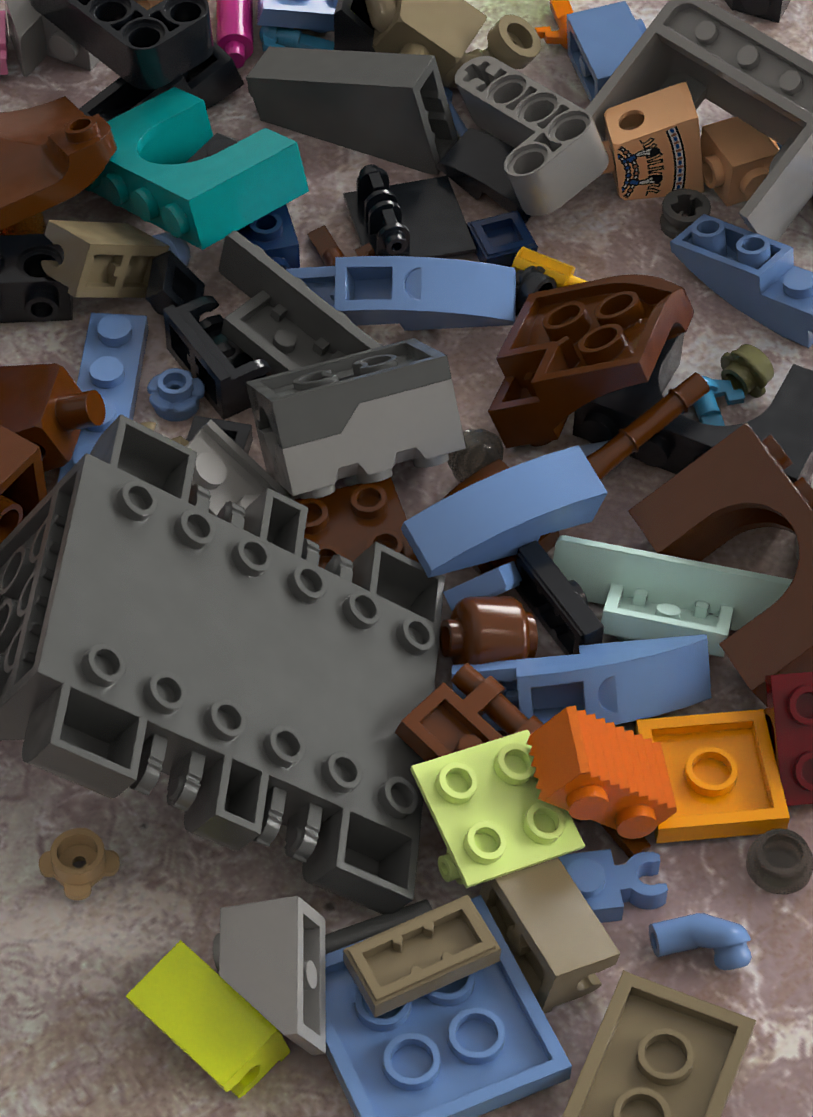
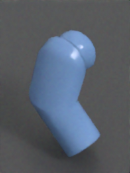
[649,913,752,970]

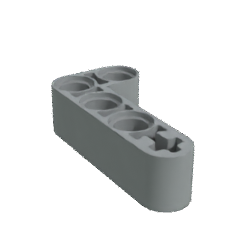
[455,56,609,216]

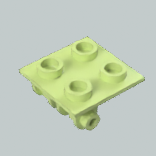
[410,729,585,888]

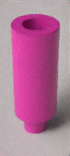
[216,0,253,69]

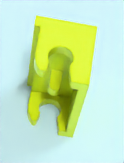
[126,940,291,1098]

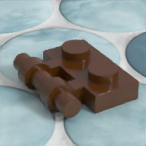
[395,662,544,761]

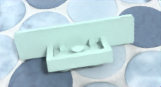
[553,535,793,657]

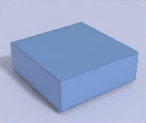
[443,561,522,611]

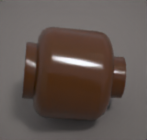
[439,596,538,665]

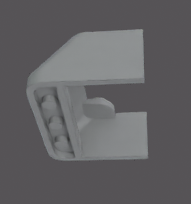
[585,0,813,241]

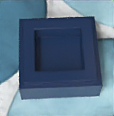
[467,211,538,267]

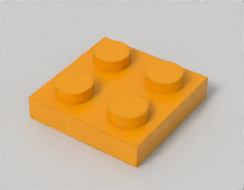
[634,709,790,844]

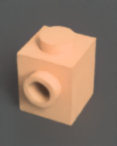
[700,116,780,207]

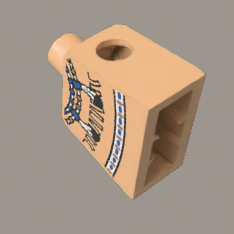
[601,82,705,200]

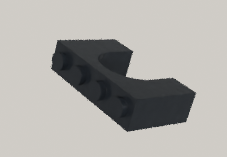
[572,333,813,483]

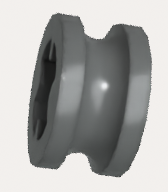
[660,189,711,239]

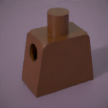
[0,363,106,472]

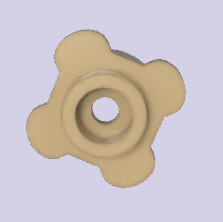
[39,828,120,900]

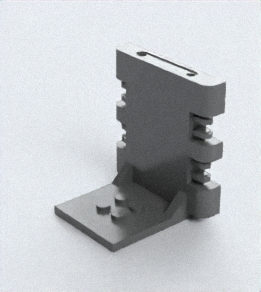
[0,414,445,914]

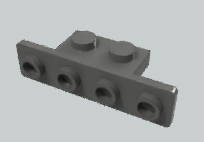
[219,230,384,375]

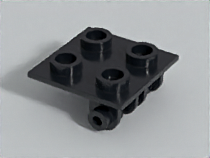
[343,164,476,258]

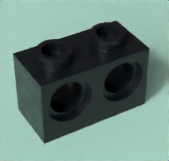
[0,234,73,323]

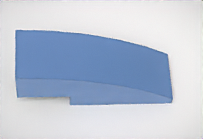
[401,445,608,578]

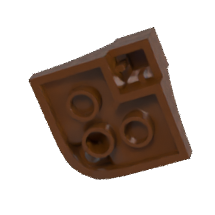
[0,96,117,230]
[488,274,694,449]

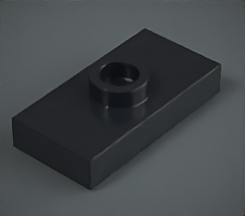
[515,540,604,655]

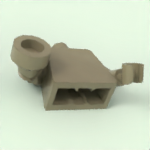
[365,0,541,89]

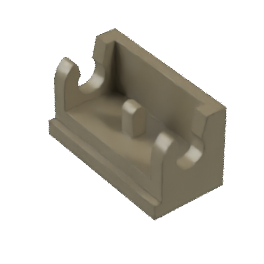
[41,220,169,298]
[478,857,621,1014]

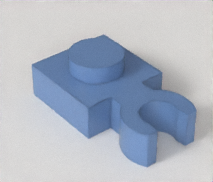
[558,849,668,923]

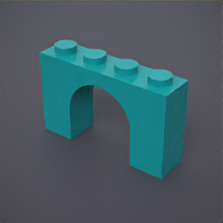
[85,87,309,250]

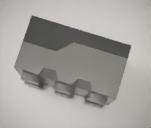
[246,338,466,499]

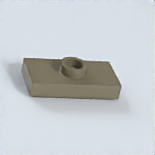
[343,894,501,1018]

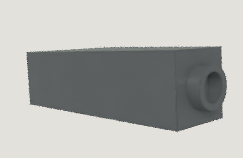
[246,46,459,175]

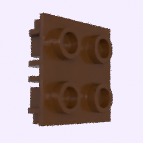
[294,477,420,569]

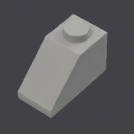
[213,896,326,1055]

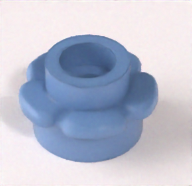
[147,368,205,422]

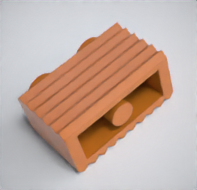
[527,705,677,839]

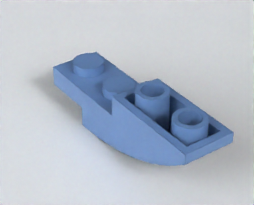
[670,214,813,348]
[286,256,516,331]
[451,634,712,731]

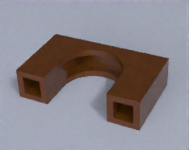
[628,422,813,708]

